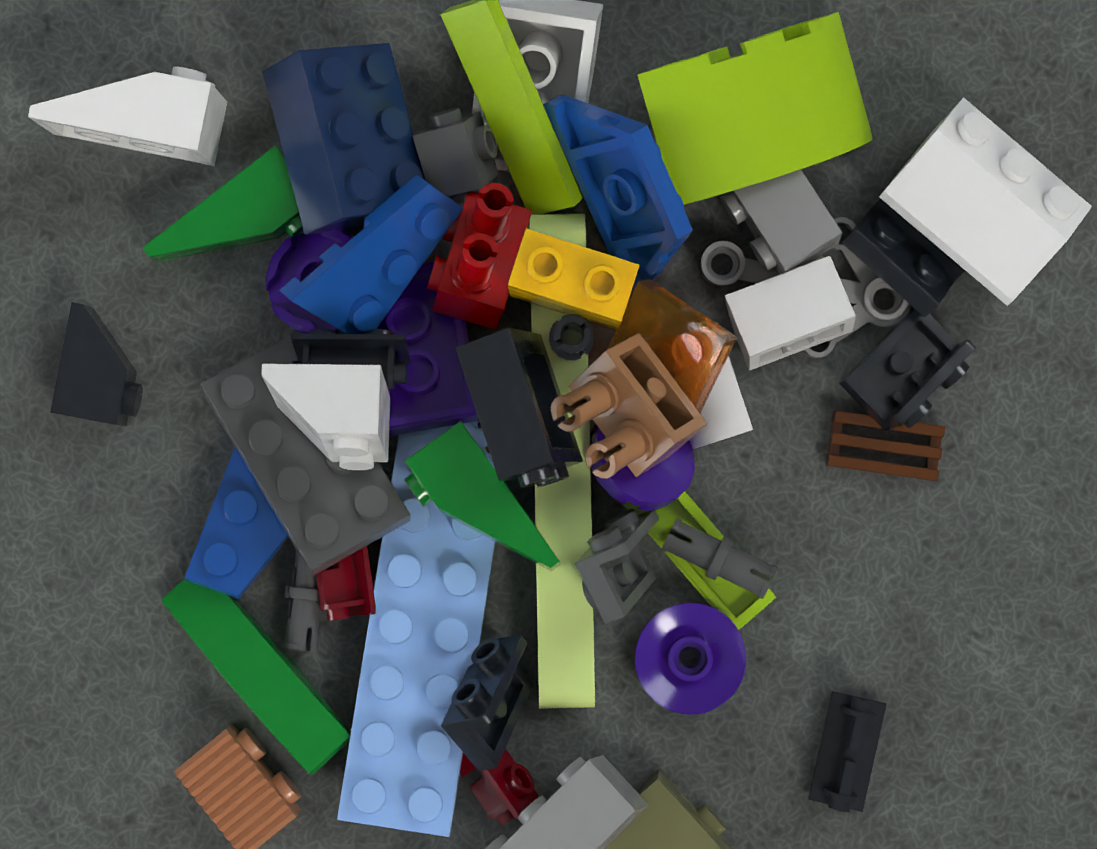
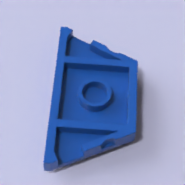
[543,94,693,299]

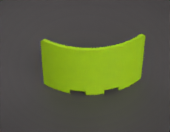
[637,12,872,205]

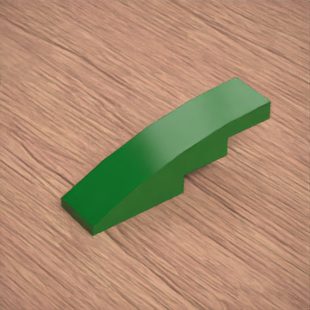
[161,579,351,775]

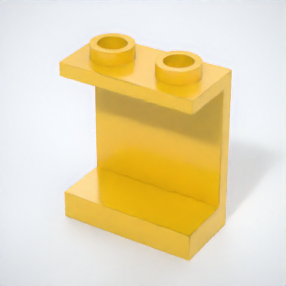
[508,228,640,331]

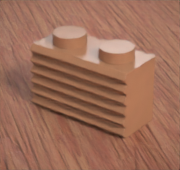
[174,724,302,849]

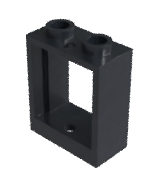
[456,328,583,488]

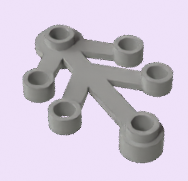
[700,217,911,359]

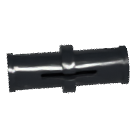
[549,315,595,361]

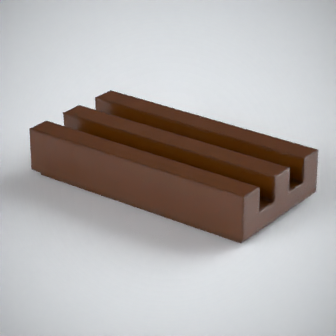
[826,411,946,481]

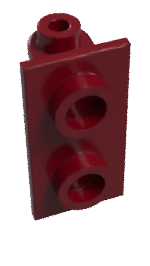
[316,546,376,621]
[460,748,540,825]

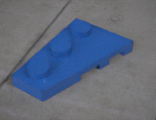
[279,175,463,334]
[184,447,288,599]

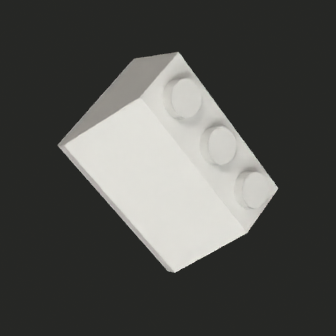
[879,97,1092,306]

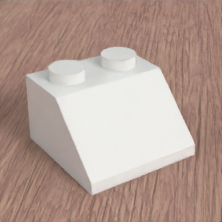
[262,364,390,470]

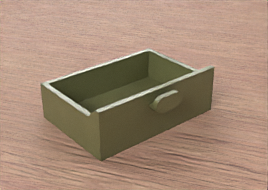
[605,769,732,849]

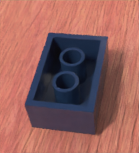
[262,43,426,235]

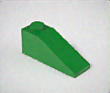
[142,145,304,262]
[404,421,560,571]

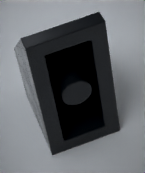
[50,302,143,426]

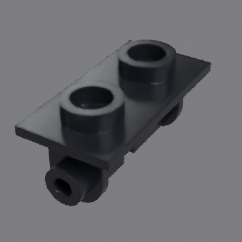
[291,329,411,390]
[808,691,887,812]

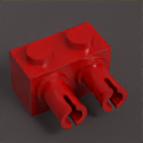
[427,183,532,330]

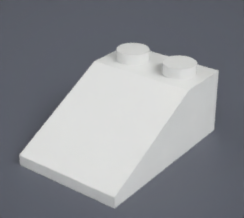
[472,0,603,178]
[28,67,227,166]

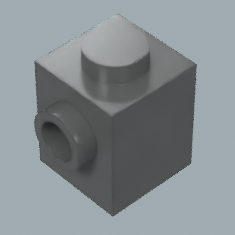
[412,107,499,196]

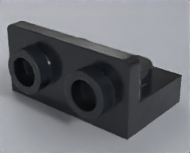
[842,198,966,318]

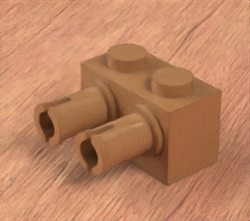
[551,333,707,479]

